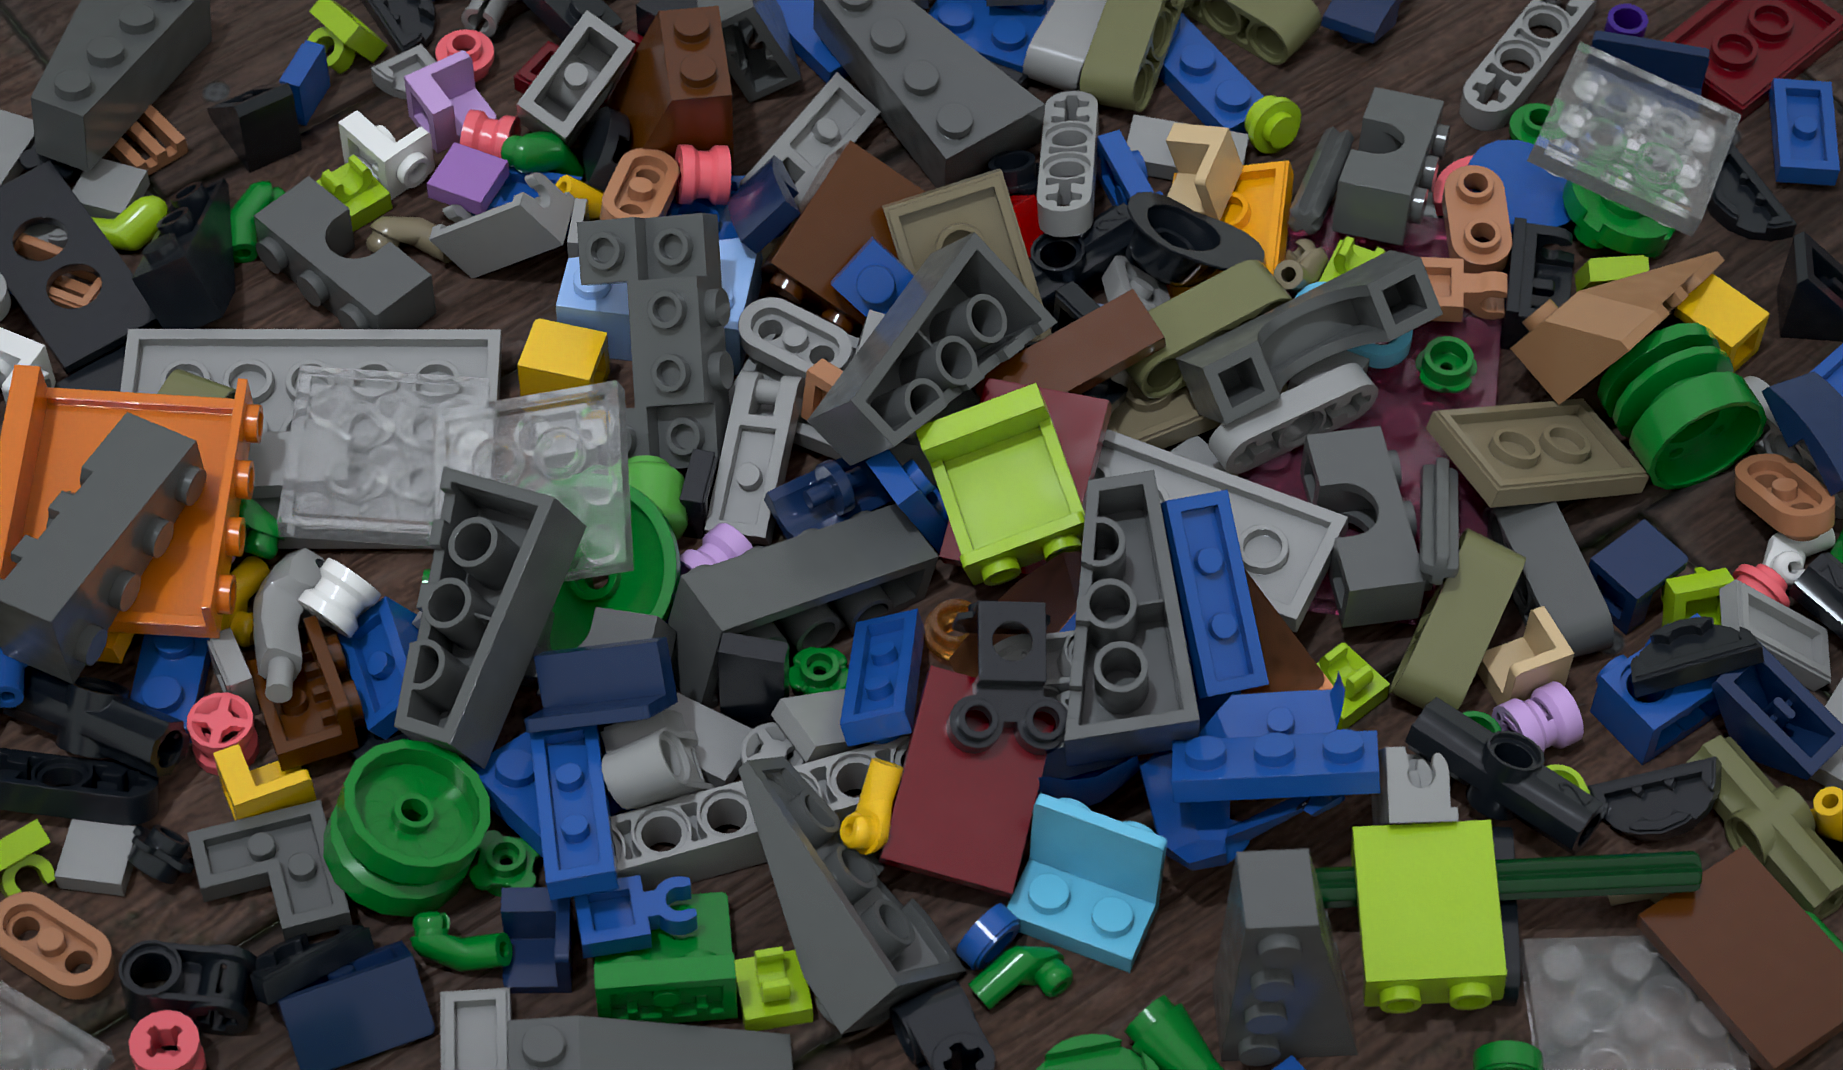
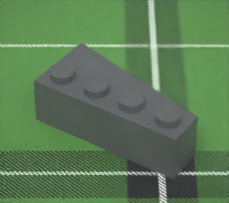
[0,412,206,684]
[394,466,587,769]
[668,503,939,709]

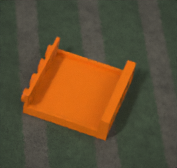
[0,365,264,639]

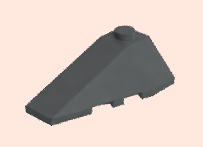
[738,756,966,1034]

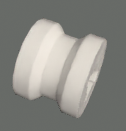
[297,558,381,638]

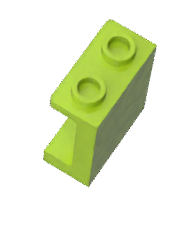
[916,383,1085,586]
[1351,820,1507,1013]

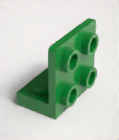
[594,892,738,1024]

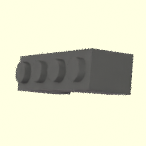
[1175,250,1443,425]

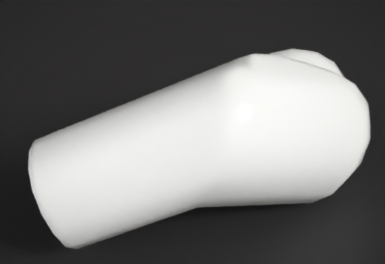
[1762,528,1835,590]

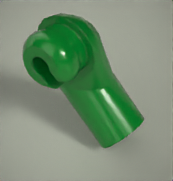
[501,131,584,177]
[239,498,285,560]
[968,946,1073,1010]

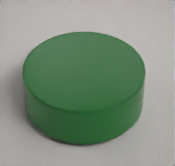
[1473,1040,1543,1070]

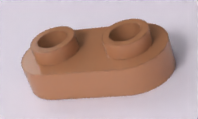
[600,148,679,220]
[1442,165,1512,273]
[1735,454,1835,541]
[0,892,116,1000]

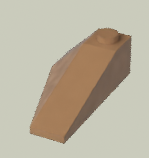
[1510,251,1725,405]

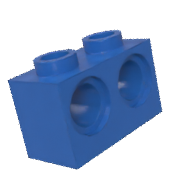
[1590,613,1722,765]

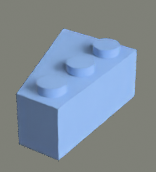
[556,238,762,375]

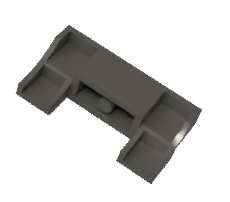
[577,213,734,474]

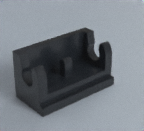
[1498,217,1575,350]

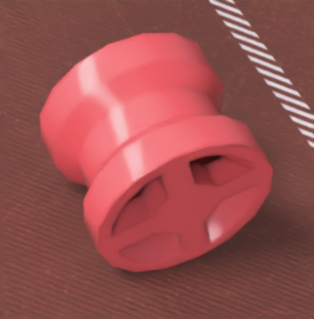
[460,109,521,158]
[675,144,731,205]
[187,692,259,776]
[128,1010,207,1070]

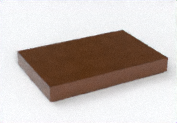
[1636,845,1843,1070]

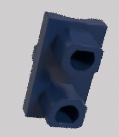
[764,457,895,540]

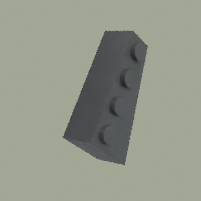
[31,0,212,172]
[813,0,1045,188]
[807,232,1057,466]
[1064,470,1200,767]
[1212,849,1358,1066]

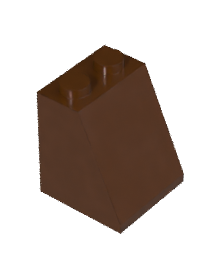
[605,5,735,176]
[761,140,925,336]

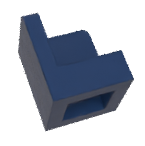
[1588,519,1688,635]
[501,887,574,994]

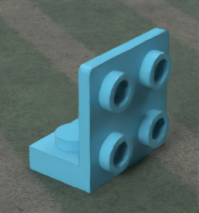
[1007,794,1168,973]

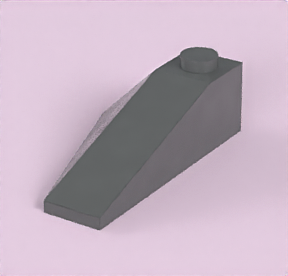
[507,1016,793,1070]

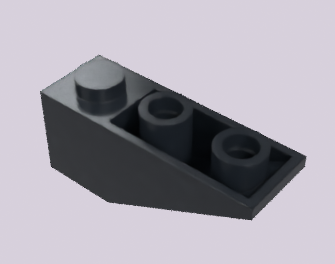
[132,178,236,329]

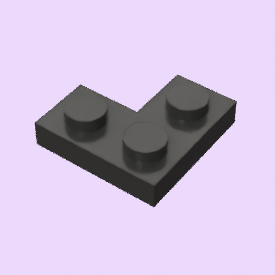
[187,799,352,941]

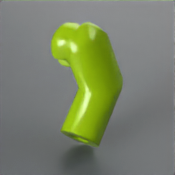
[92,195,168,251]

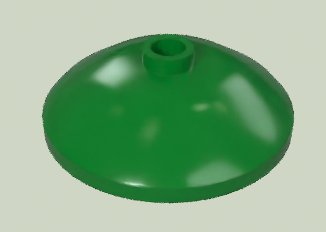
[536,475,681,650]

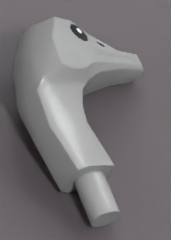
[253,548,371,703]

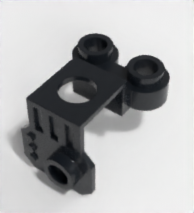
[946,601,1068,755]

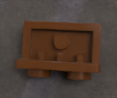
[245,615,364,772]

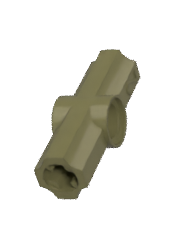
[1686,735,1843,920]

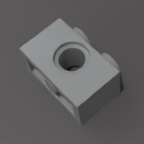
[516,10,636,148]

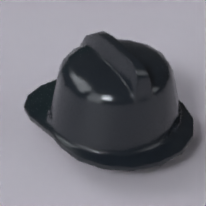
[1126,192,1265,287]

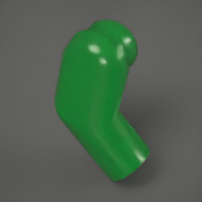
[230,181,286,263]
[410,912,513,972]

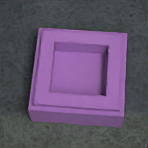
[427,142,510,215]

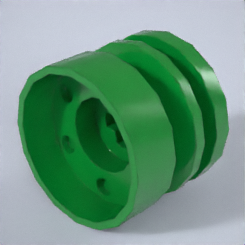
[1597,323,1767,490]

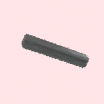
[1288,127,1354,235]
[1420,457,1459,585]

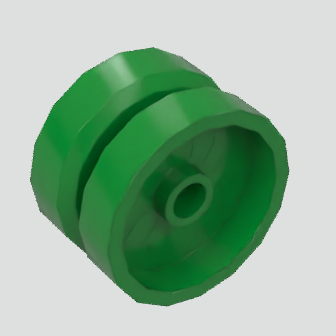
[324,739,490,917]

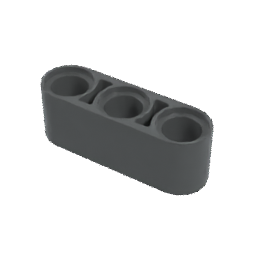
[1482,502,1614,658]

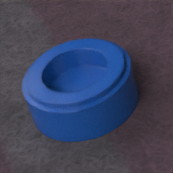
[956,903,1021,970]

